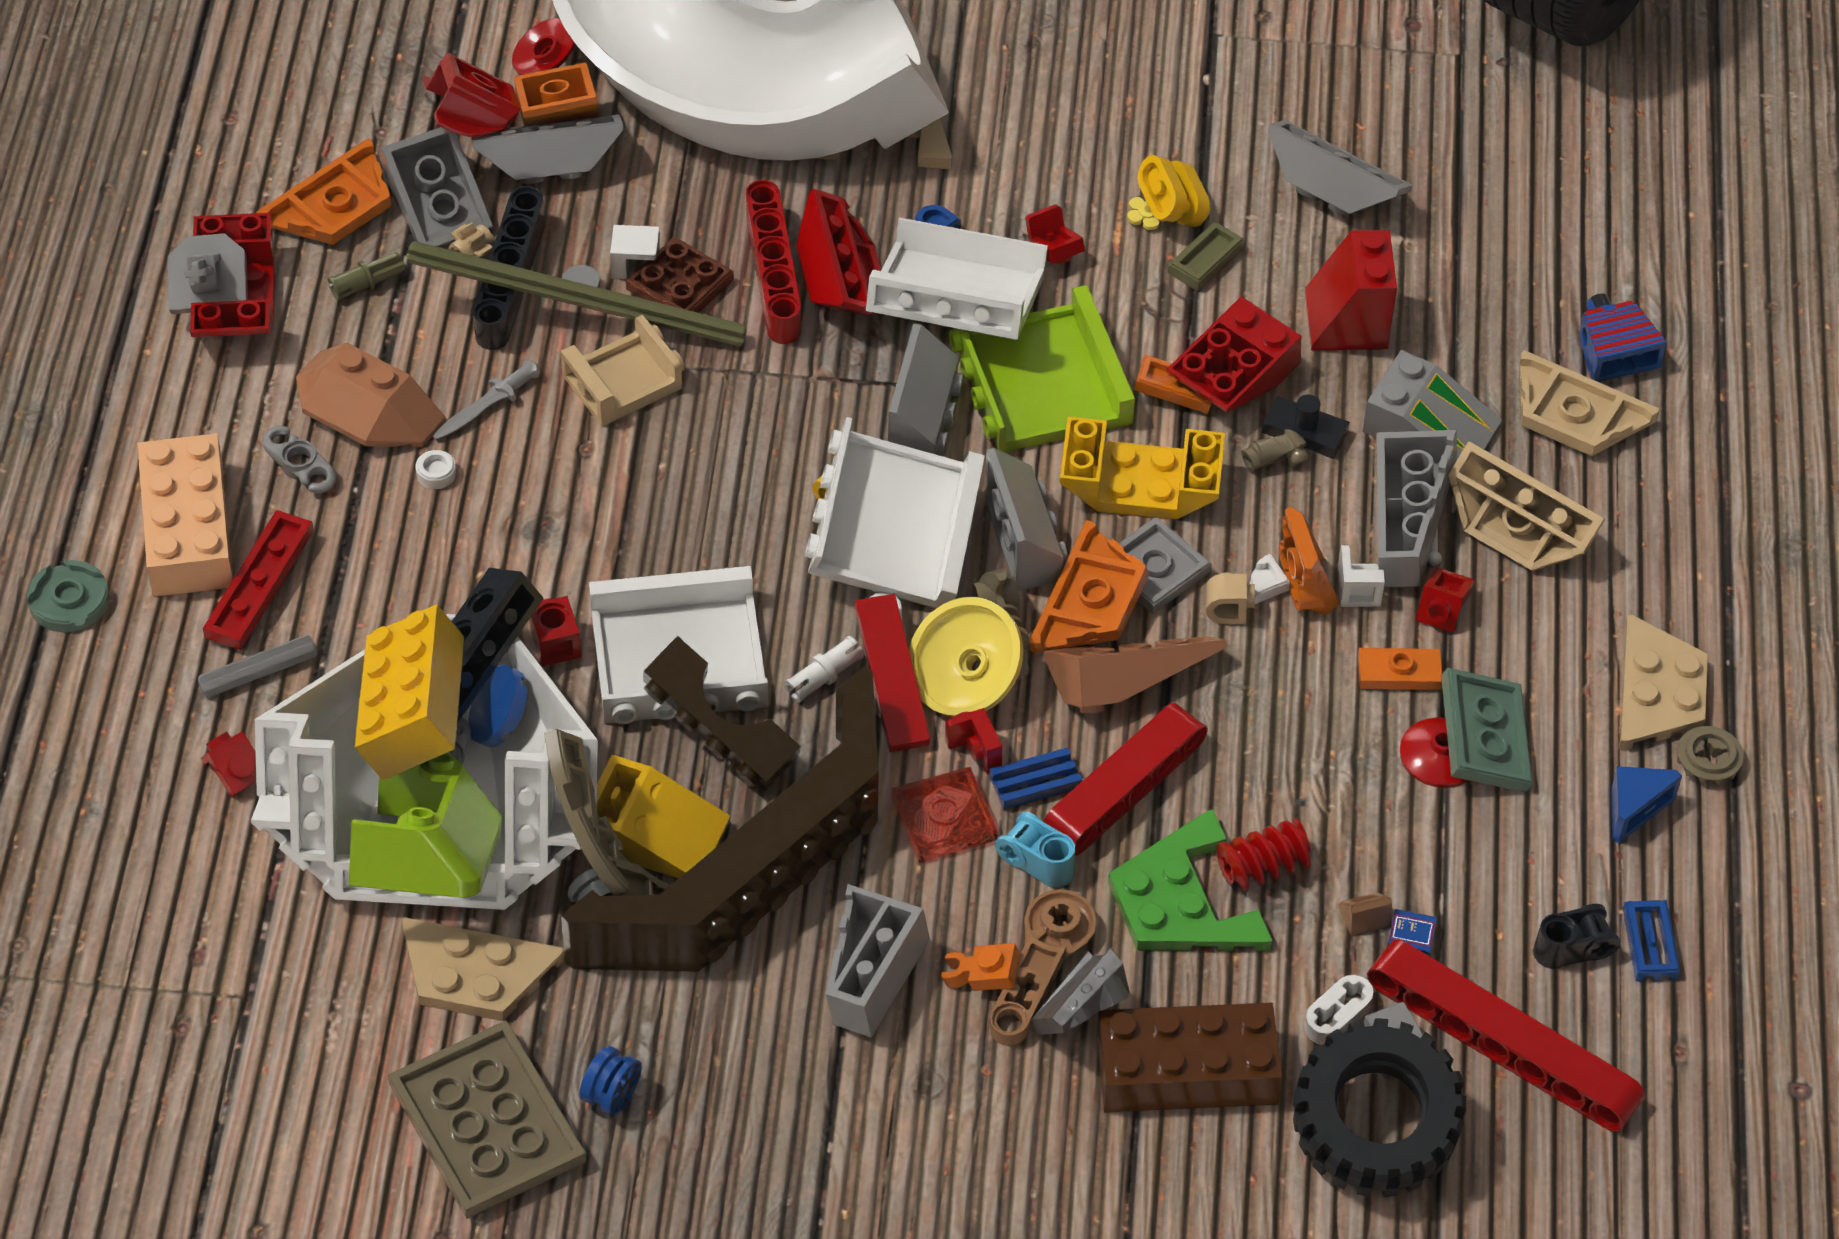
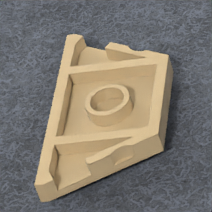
[1519,350,1660,456]
[1619,615,1708,750]
[402,917,564,1021]

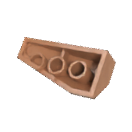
[1044,636,1227,713]

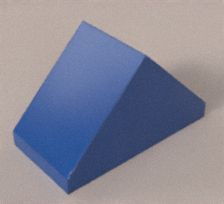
[1611,766,1682,844]

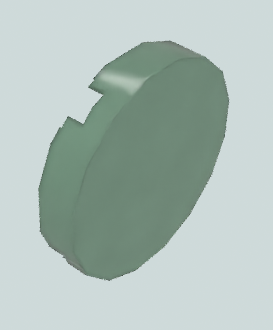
[27,560,110,633]

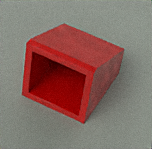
[1305,230,1397,351]

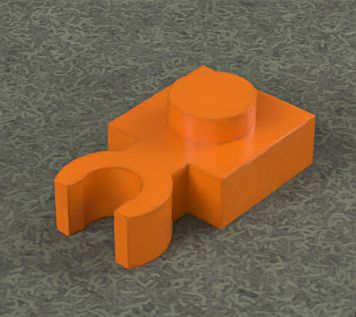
[941,943,1021,991]

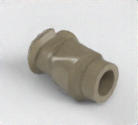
[1241,429,1309,472]

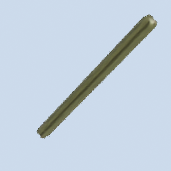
[407,241,747,346]

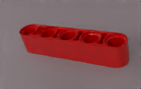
[746,180,801,344]
[1043,703,1208,856]

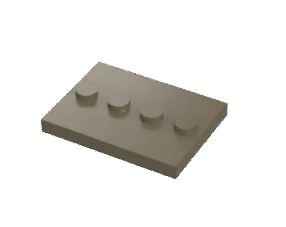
[388,1020,586,1219]

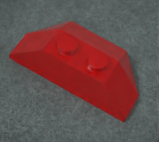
[796,188,881,315]

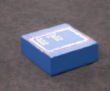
[1388,909,1437,956]

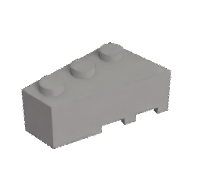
[826,884,930,1038]

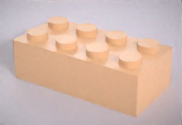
[137,433,233,597]

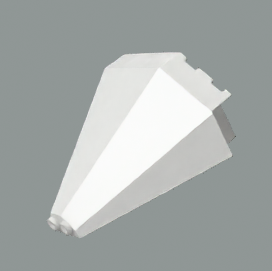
[250,614,598,910]

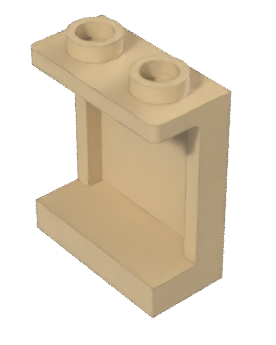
[561,315,685,427]

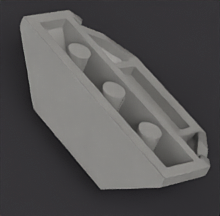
[471,114,624,184]
[1268,120,1413,215]

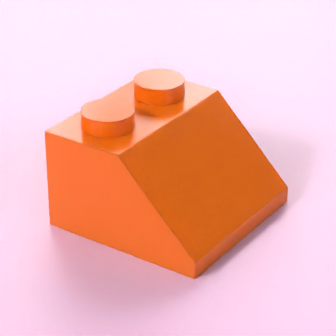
[514,62,598,126]

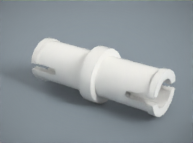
[784,636,864,703]

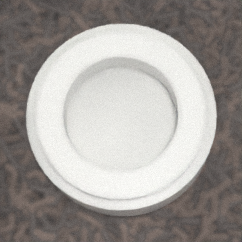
[416,450,456,489]

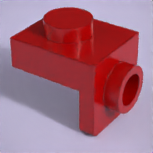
[1025,204,1085,264]
[200,731,256,797]

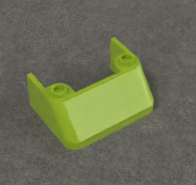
[349,753,502,898]

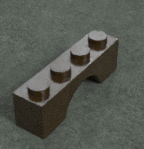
[643,635,801,791]

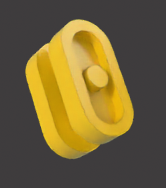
[1138,155,1210,227]

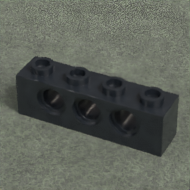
[452,568,544,724]

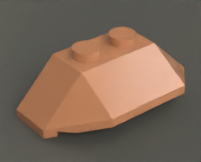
[296,343,446,447]

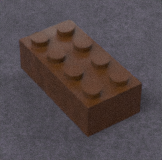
[1096,1002,1282,1113]

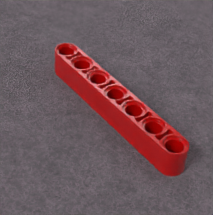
[1367,940,1645,1132]

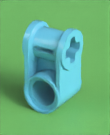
[994,812,1075,888]

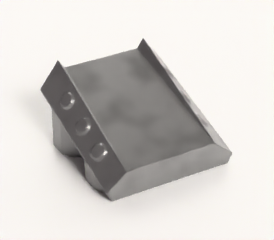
[1031,948,1130,1035]

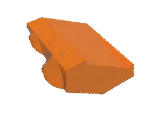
[1279,506,1340,615]

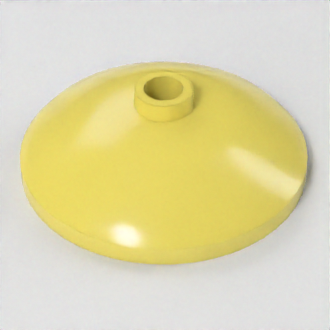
[909,597,1023,717]

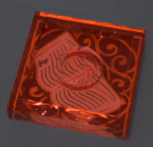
[891,767,998,862]

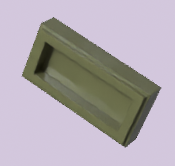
[1168,221,1245,291]

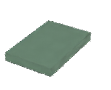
[1441,667,1533,793]

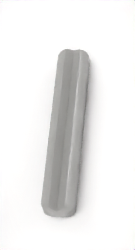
[198,635,317,698]

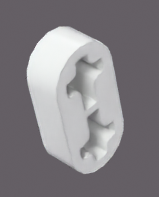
[1304,975,1374,1045]

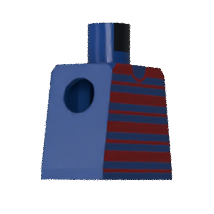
[1579,293,1667,382]

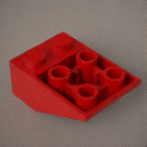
[1167,296,1302,413]

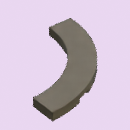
[544,729,670,896]

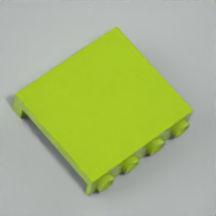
[949,285,1135,452]

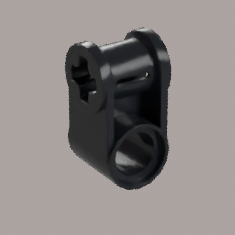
[1533,903,1621,969]

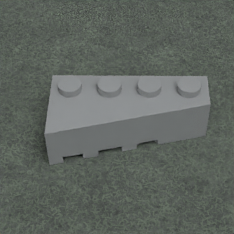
[1377,430,1457,587]

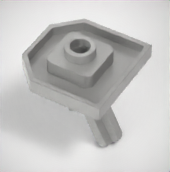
[168,234,248,314]

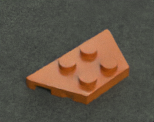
[256,138,391,245]
[1029,520,1149,653]

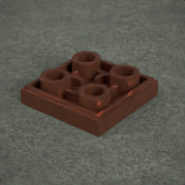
[626,236,734,313]

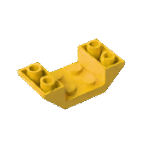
[1059,417,1225,520]

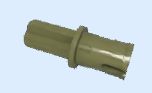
[327,252,405,301]

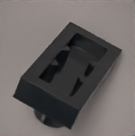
[1261,394,1350,459]

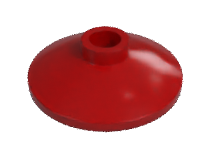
[512,18,576,75]
[1400,717,1469,788]

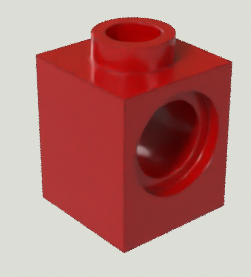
[529,596,581,667]

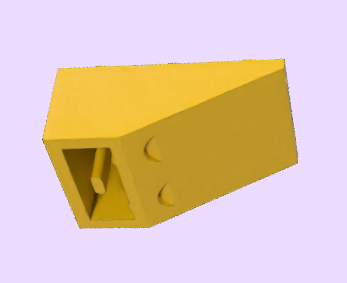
[597,755,731,878]

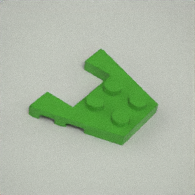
[1108,809,1272,951]

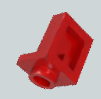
[1416,567,1475,632]
[945,708,1003,774]

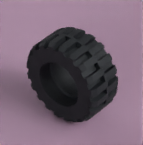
[1293,1018,1466,1197]

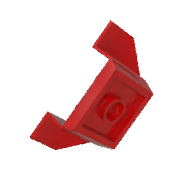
[423,52,521,138]

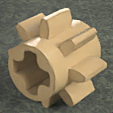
[449,222,495,260]

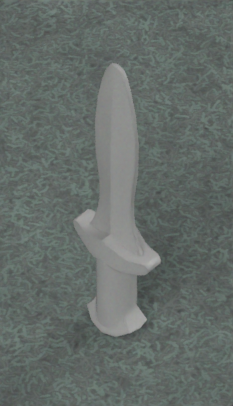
[433,359,540,440]

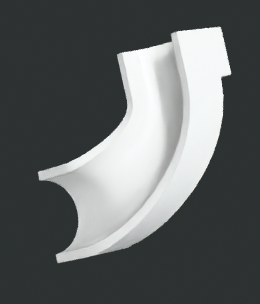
[552,0,949,161]

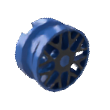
[579,1045,642,1116]

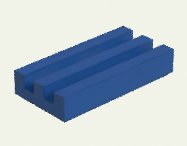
[990,747,1082,810]
[1623,900,1680,981]

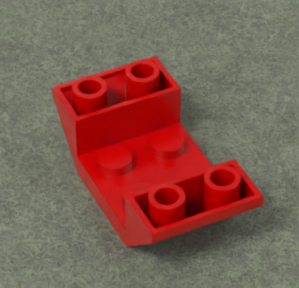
[190,213,275,337]

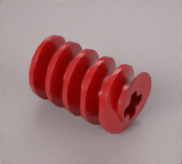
[1217,817,1311,891]

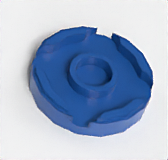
[468,664,528,748]

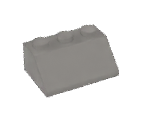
[888,323,964,456]
[984,448,1068,591]

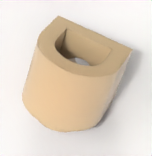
[1206,572,1255,624]

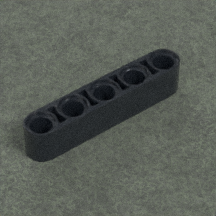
[473,186,545,350]

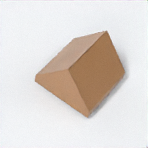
[1338,892,1392,936]

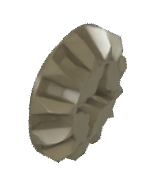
[1677,726,1744,785]

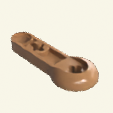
[990,889,1097,1046]

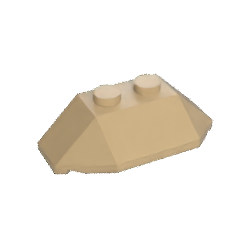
[1448,441,1605,571]

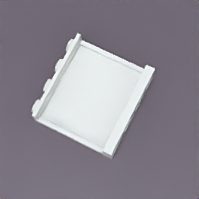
[866,218,1048,340]
[805,417,985,608]
[589,566,768,724]

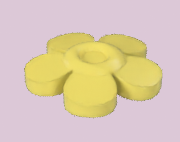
[1127,197,1164,230]

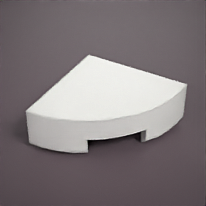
[1249,554,1290,604]

